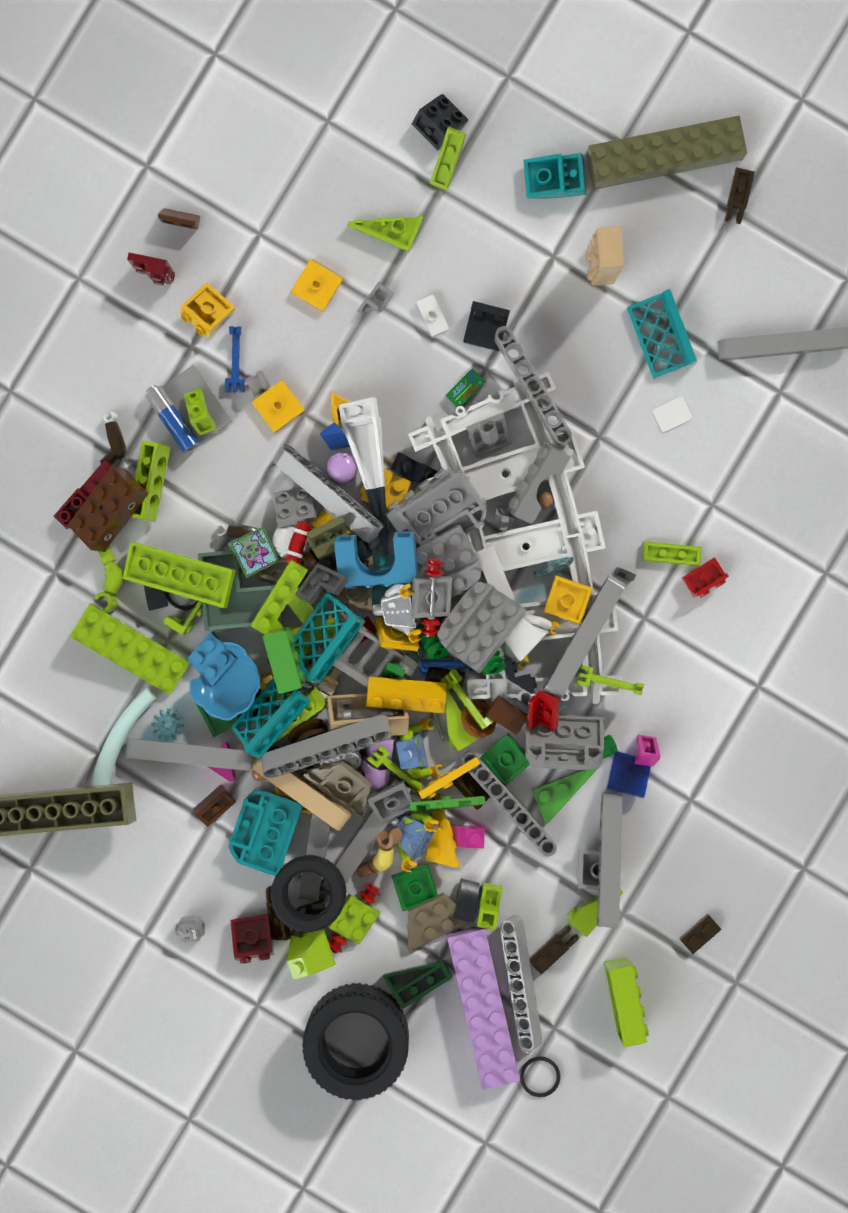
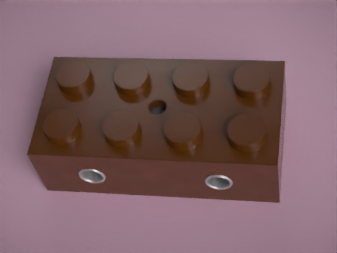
[68,466,149,552]

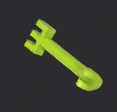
[576,665,644,695]
[441,669,494,730]
[367,744,422,790]

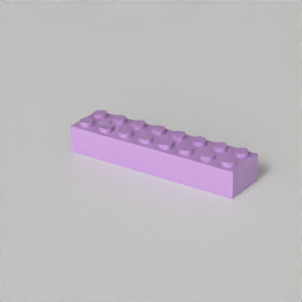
[447,926,520,1090]

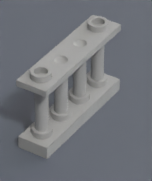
[316,612,405,688]

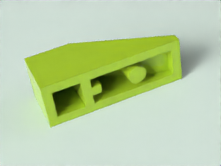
[445,690,478,751]
[567,889,623,937]

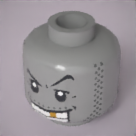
[175,916,205,942]

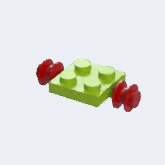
[328,883,381,954]

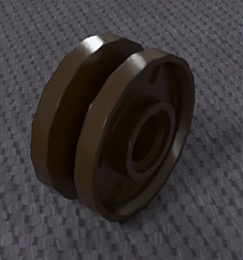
[288,718,329,744]

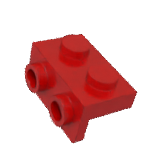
[682,557,729,598]
[527,690,560,731]

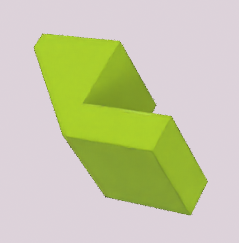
[477,882,503,930]

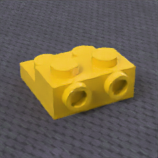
[180,282,235,338]
[359,468,412,513]

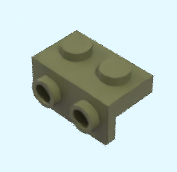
[307,516,348,559]

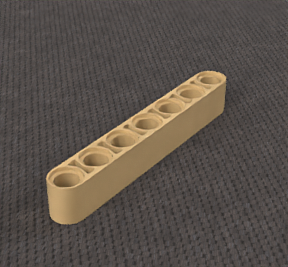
[236,739,352,831]

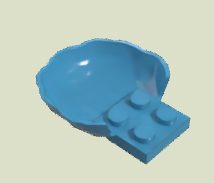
[187,631,261,720]

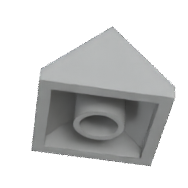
[368,780,414,824]
[576,849,599,890]

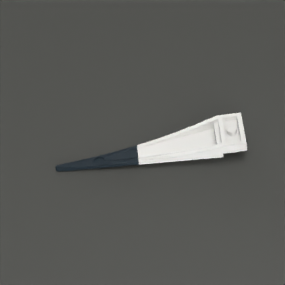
[339,397,389,555]

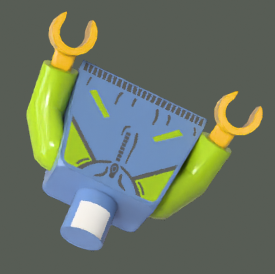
[396,719,443,778]
[389,812,439,873]

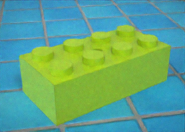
[604,957,649,1048]

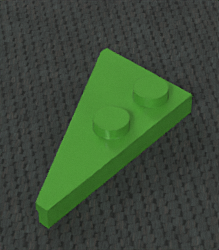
[531,769,596,825]
[410,796,486,812]

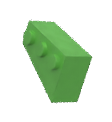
[263,626,305,694]

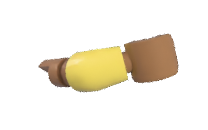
[356,828,402,878]

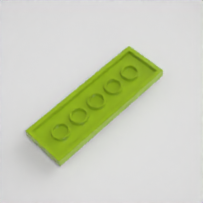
[122,541,236,608]
[69,603,190,695]

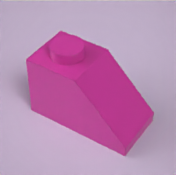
[451,825,485,848]

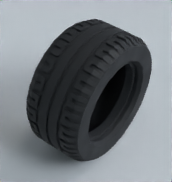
[270,855,347,933]

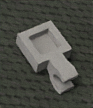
[494,506,515,531]

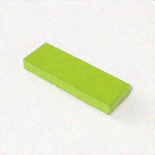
[429,127,467,190]
[642,541,702,566]

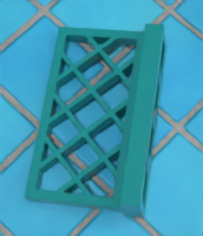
[627,289,697,379]
[294,592,365,684]
[231,679,311,759]

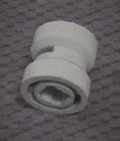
[245,370,271,396]

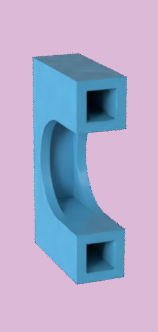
[334,531,418,589]

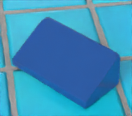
[320,422,350,450]

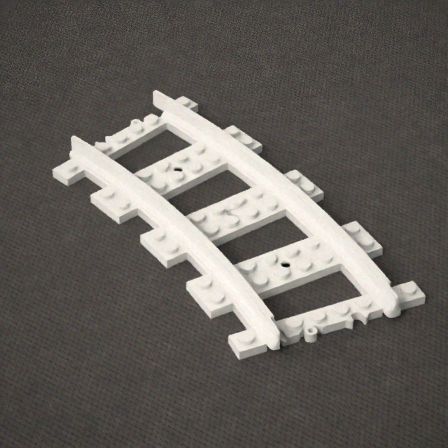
[408,372,623,704]

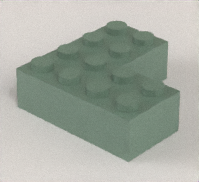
[198,550,284,631]

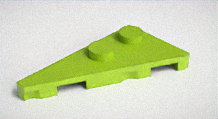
[347,216,423,252]

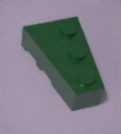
[382,960,453,1009]

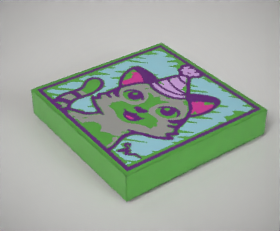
[228,527,279,578]

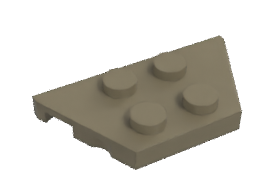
[303,760,372,821]
[407,893,476,951]

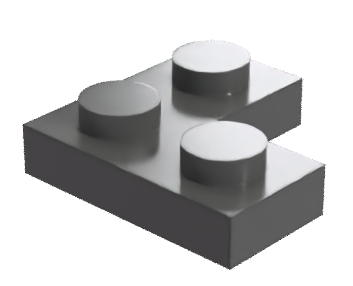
[295,563,349,605]

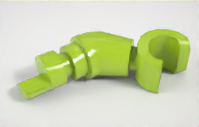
[93,546,124,613]

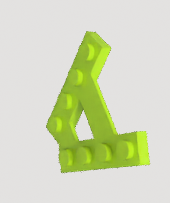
[250,559,342,648]

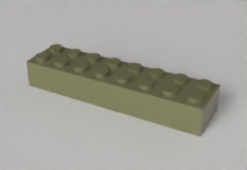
[586,115,747,190]
[0,782,137,836]

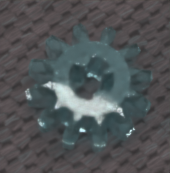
[151,708,185,741]

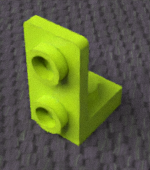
[184,388,217,436]
[163,601,203,635]

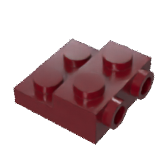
[127,252,175,286]
[230,914,275,964]

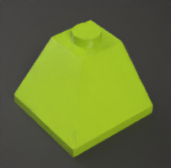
[287,928,336,979]

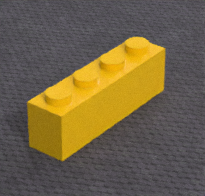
[366,677,446,713]

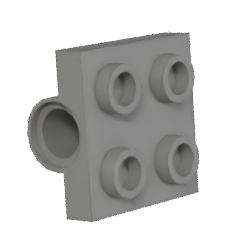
[466,413,512,458]
[274,488,316,527]

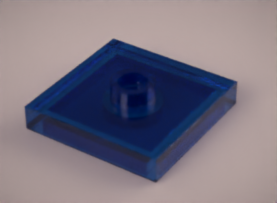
[606,752,651,798]

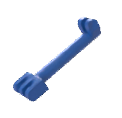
[225,326,245,393]
[419,660,476,676]

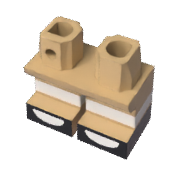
[302,658,342,700]

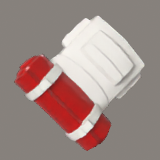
[271,521,311,564]

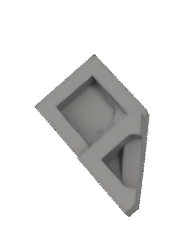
[357,282,395,313]

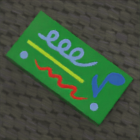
[445,368,486,407]

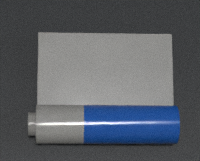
[145,365,232,454]

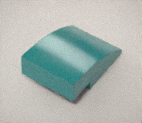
[523,153,587,199]

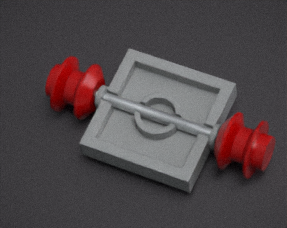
[411,558,452,637]

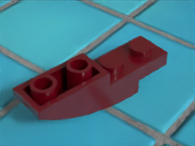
[53,460,113,529]

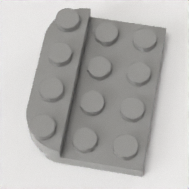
[396,470,487,546]
[393,524,482,598]
[437,582,527,673]
[525,714,604,770]

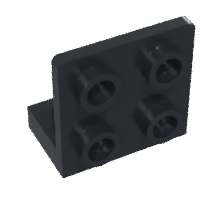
[411,94,468,151]
[463,301,510,352]

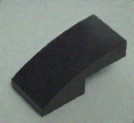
[144,585,169,611]
[453,878,480,923]

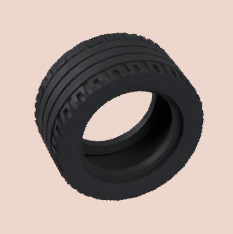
[302,983,409,1101]

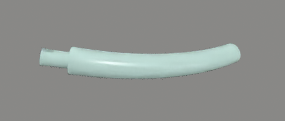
[90,687,156,786]

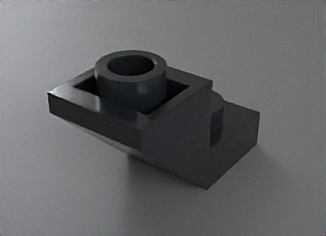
[390,452,437,484]
[503,658,537,694]

